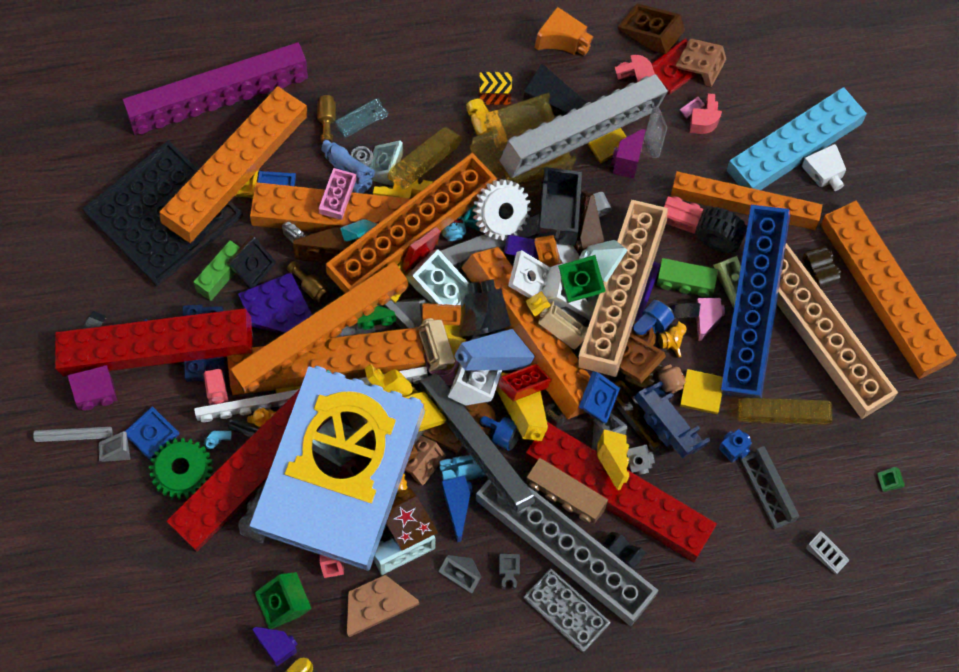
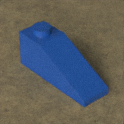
[442,475,473,542]

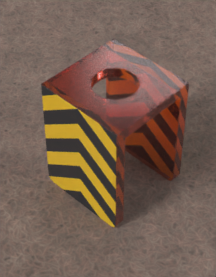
[479,72,512,105]

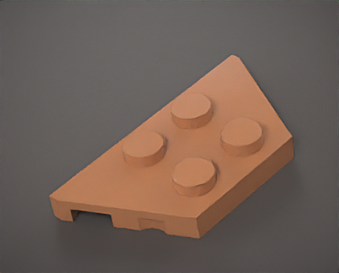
[347,575,419,637]

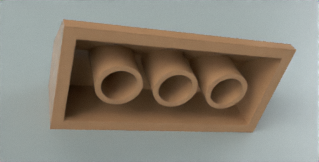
[527,458,608,524]

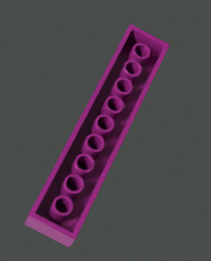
[123,42,308,135]

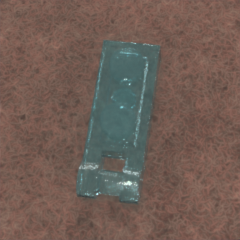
[335,98,389,138]

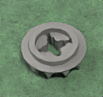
[282,222,305,243]

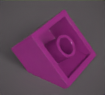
[611,129,646,179]
[68,366,118,411]

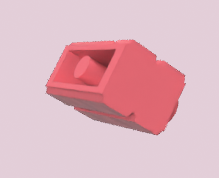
[664,196,703,234]

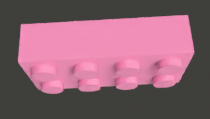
[319,168,356,220]

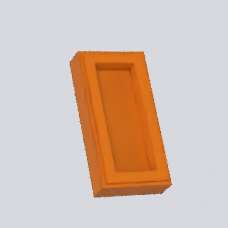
[422,303,461,326]

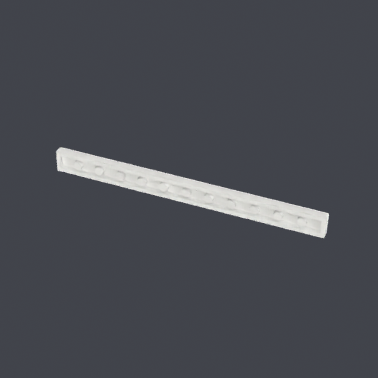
[194,367,428,422]

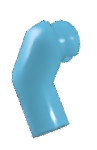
[204,431,232,449]

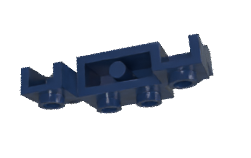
[183,305,227,382]
[634,381,710,459]

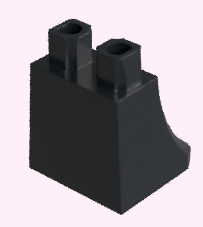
[459,279,511,337]

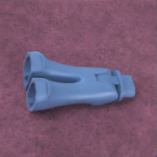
[321,140,375,194]

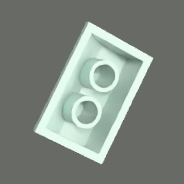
[373,535,436,575]

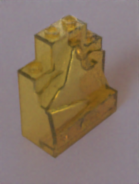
[470,93,576,184]

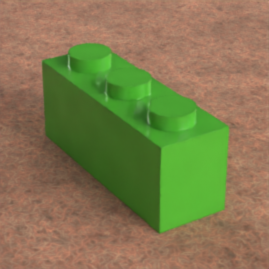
[194,241,240,301]
[656,258,718,297]

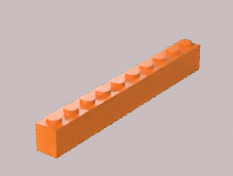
[231,262,408,393]

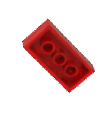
[498,364,552,402]

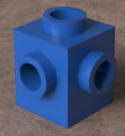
[719,429,752,463]

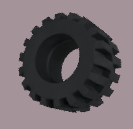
[695,207,747,253]

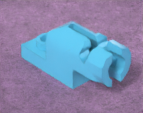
[439,455,486,481]

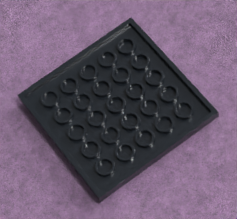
[83,140,243,287]

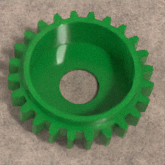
[149,438,213,501]

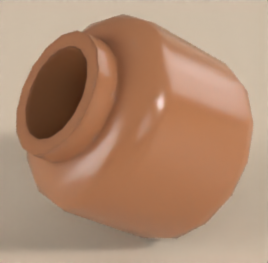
[657,364,686,394]

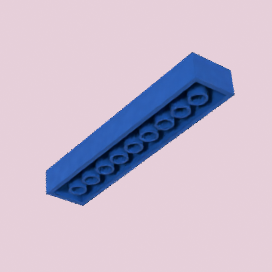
[721,205,790,400]

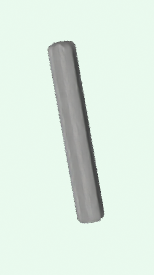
[33,427,113,442]

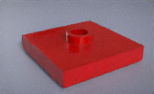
[402,227,441,272]

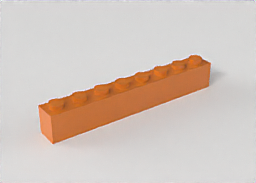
[670,171,823,230]

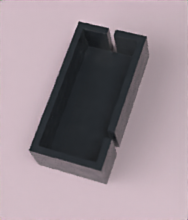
[537,167,582,246]

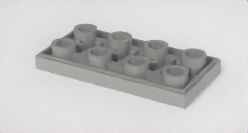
[524,569,611,653]

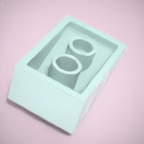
[405,249,469,306]

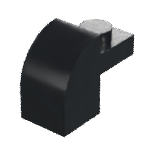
[601,532,646,568]

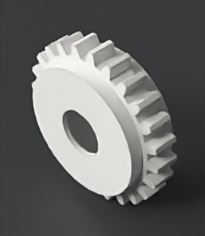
[473,179,531,240]

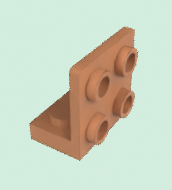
[676,39,726,87]
[405,436,446,486]

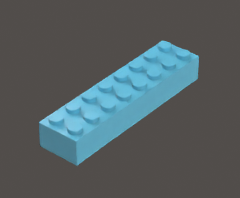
[726,87,867,190]

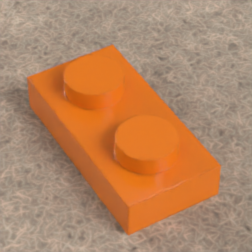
[534,235,562,267]

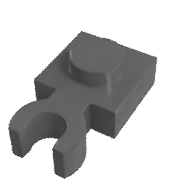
[499,554,520,590]

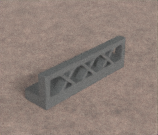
[740,446,799,530]

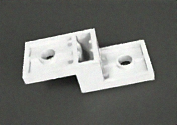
[508,250,599,321]

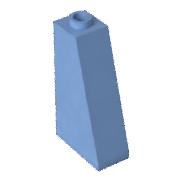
[454,329,535,370]

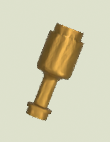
[317,95,336,143]
[287,261,330,303]

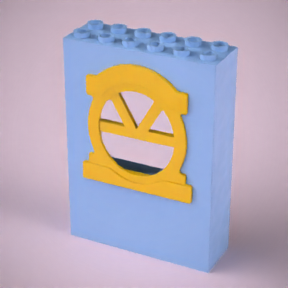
[250,366,425,571]

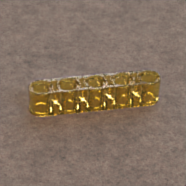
[388,127,462,189]
[737,398,833,425]

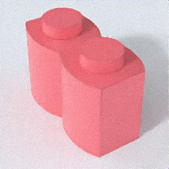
[203,369,228,405]

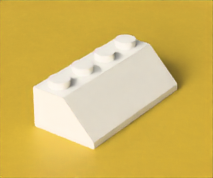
[448,335,502,405]

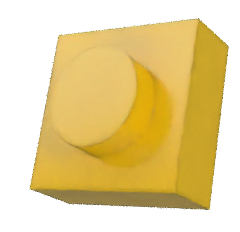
[526,291,551,316]

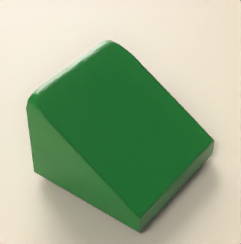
[877,467,905,492]

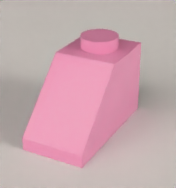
[696,298,725,341]

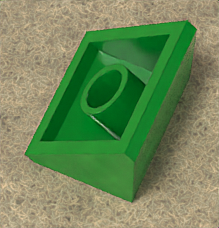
[558,255,606,303]

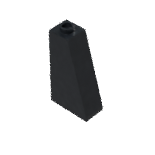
[523,64,587,117]

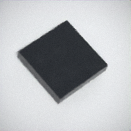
[227,236,276,289]

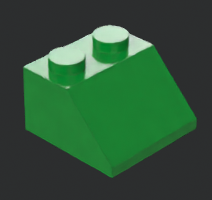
[255,572,312,629]

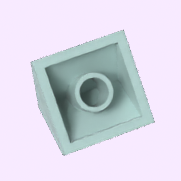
[368,141,403,186]

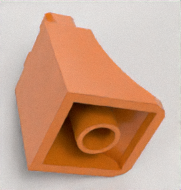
[535,7,593,56]

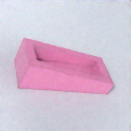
[680,97,705,119]

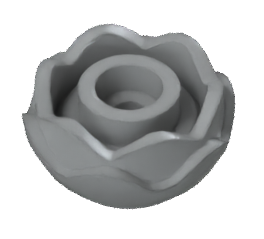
[351,146,373,166]

